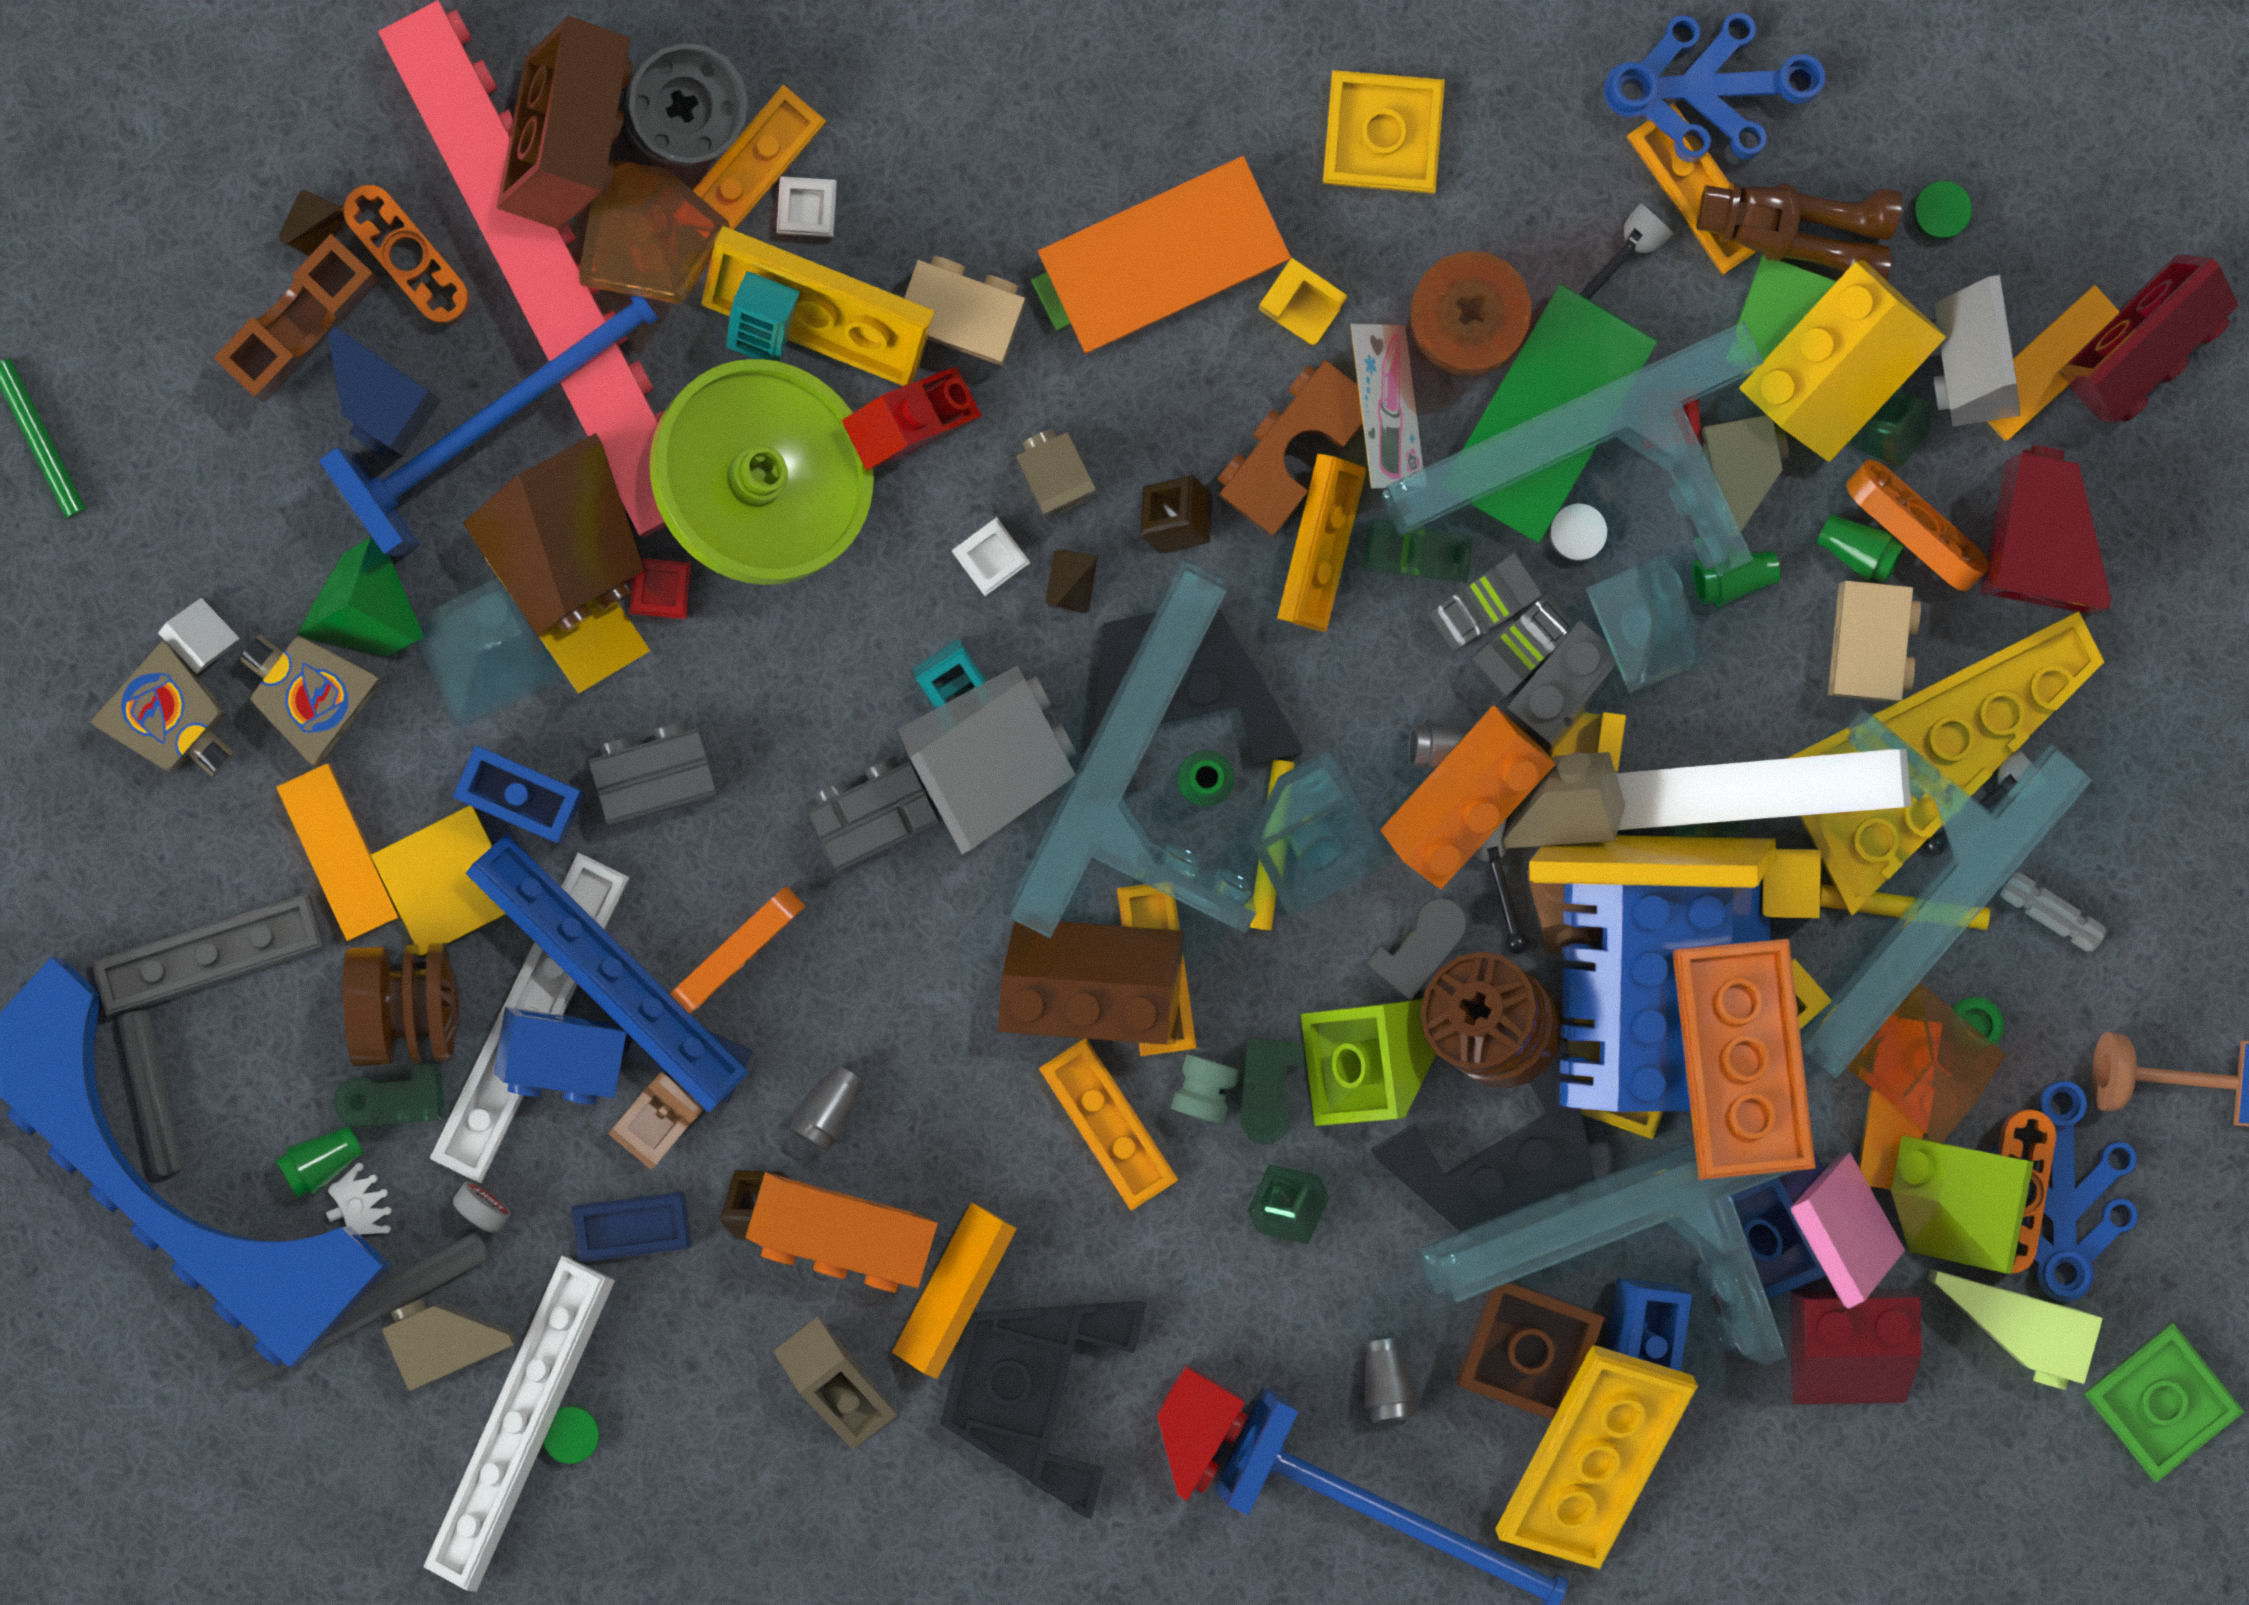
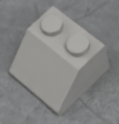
[1930,275,2021,427]

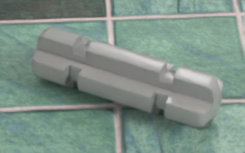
[2000,872,2106,952]

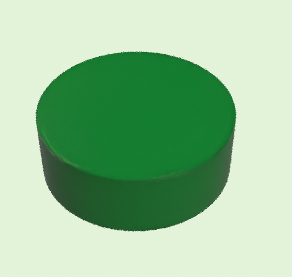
[1913,181,1972,240]
[1945,997,2004,1054]
[543,1405,600,1464]

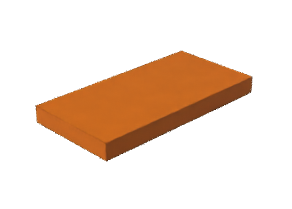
[1038,155,1291,355]
[1673,939,1816,1180]

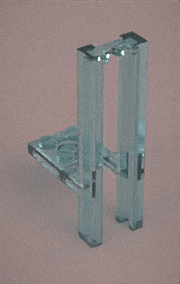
[1381,322,1764,578]
[1009,557,1256,938]
[1800,703,2092,1079]
[1414,1141,1793,1365]

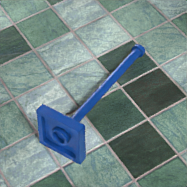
[319,291,659,557]
[1214,1387,1568,1605]

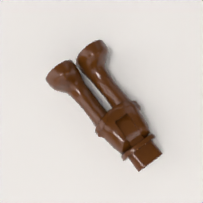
[1696,182,1902,281]

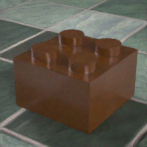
[1455,1274,1605,1420]

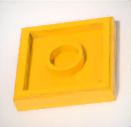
[1322,70,1445,194]
[370,805,507,956]

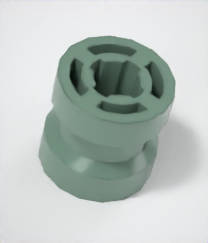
[1170,1054,1240,1125]

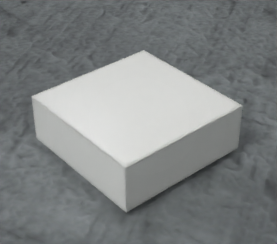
[776,177,837,238]
[952,517,1031,597]
[158,598,240,674]

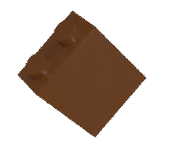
[463,433,644,637]

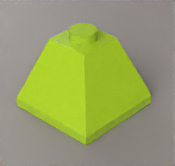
[1300,999,1436,1126]
[1891,1135,2034,1274]

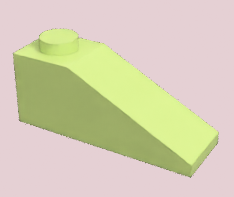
[1928,1269,2103,1390]

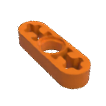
[343,185,470,324]
[1846,459,1989,591]
[669,885,806,1015]
[1997,1109,2056,1274]

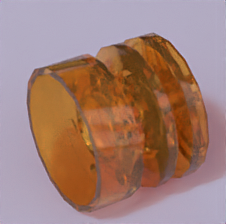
[1408,251,1531,378]

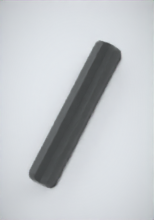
[117,1009,183,1177]

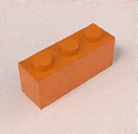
[1380,705,1556,890]
[745,1172,938,1293]

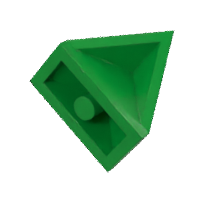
[295,536,424,657]

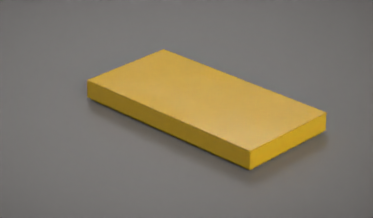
[701,226,935,386]
[1529,835,1776,888]
[1495,1345,1698,1569]

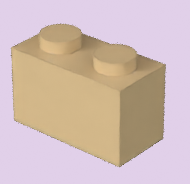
[904,256,1026,367]
[1828,581,1921,702]

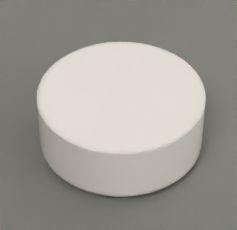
[1549,504,1607,561]

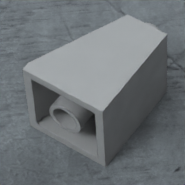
[897,665,1077,854]

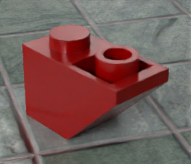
[841,366,982,471]
[1157,1364,1249,1500]

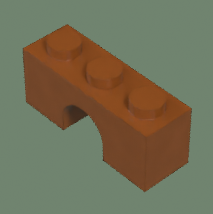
[214,234,381,403]
[1217,360,1363,539]

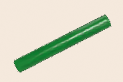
[0,358,86,519]

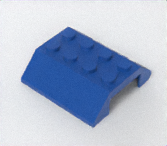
[1559,880,1771,1112]

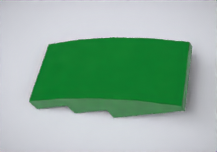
[1441,283,1658,543]

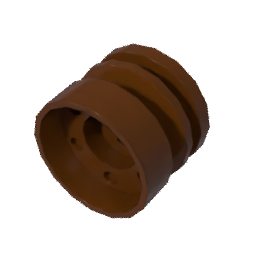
[343,943,460,1066]
[1420,952,1563,1089]

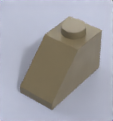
[1701,415,1789,542]
[1016,429,1096,521]
[1503,752,1625,848]
[382,1298,519,1391]
[773,1317,898,1450]

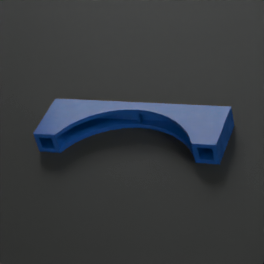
[0,957,392,1368]

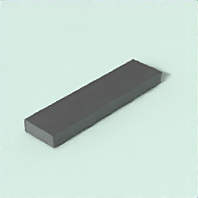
[91,893,326,1019]

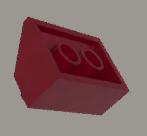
[2058,254,2239,424]

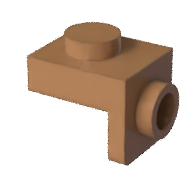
[1527,870,1601,954]
[608,1072,704,1170]

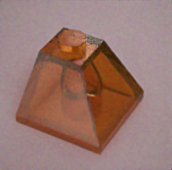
[578,160,730,305]
[1845,981,2006,1144]

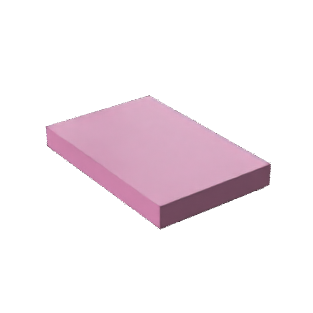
[1791,1152,1905,1309]

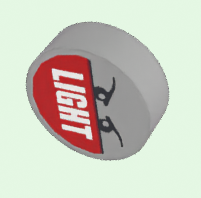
[453,1182,511,1233]

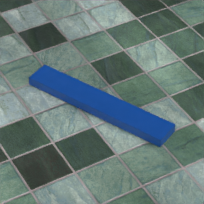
[465,834,749,1113]

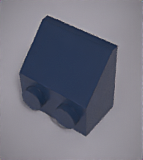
[328,326,441,457]
[1697,1149,1827,1306]

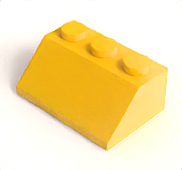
[1739,259,1947,462]

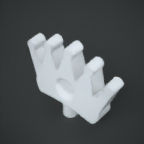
[326,1163,392,1235]

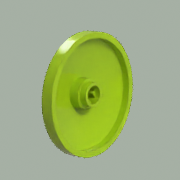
[649,359,874,585]

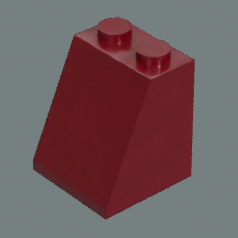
[1980,445,2111,615]
[1790,1289,1922,1404]

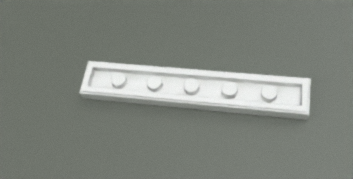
[1616,749,1911,830]
[430,853,630,1183]
[423,1256,615,1592]

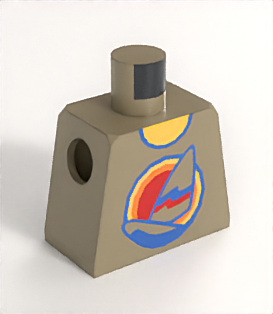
[240,634,385,766]
[90,641,235,778]

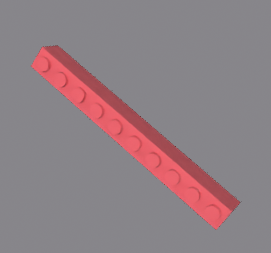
[378,0,667,538]

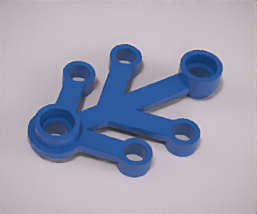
[1604,12,1825,162]
[1989,1080,2138,1302]

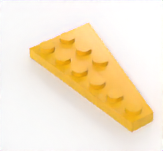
[1785,611,2104,916]

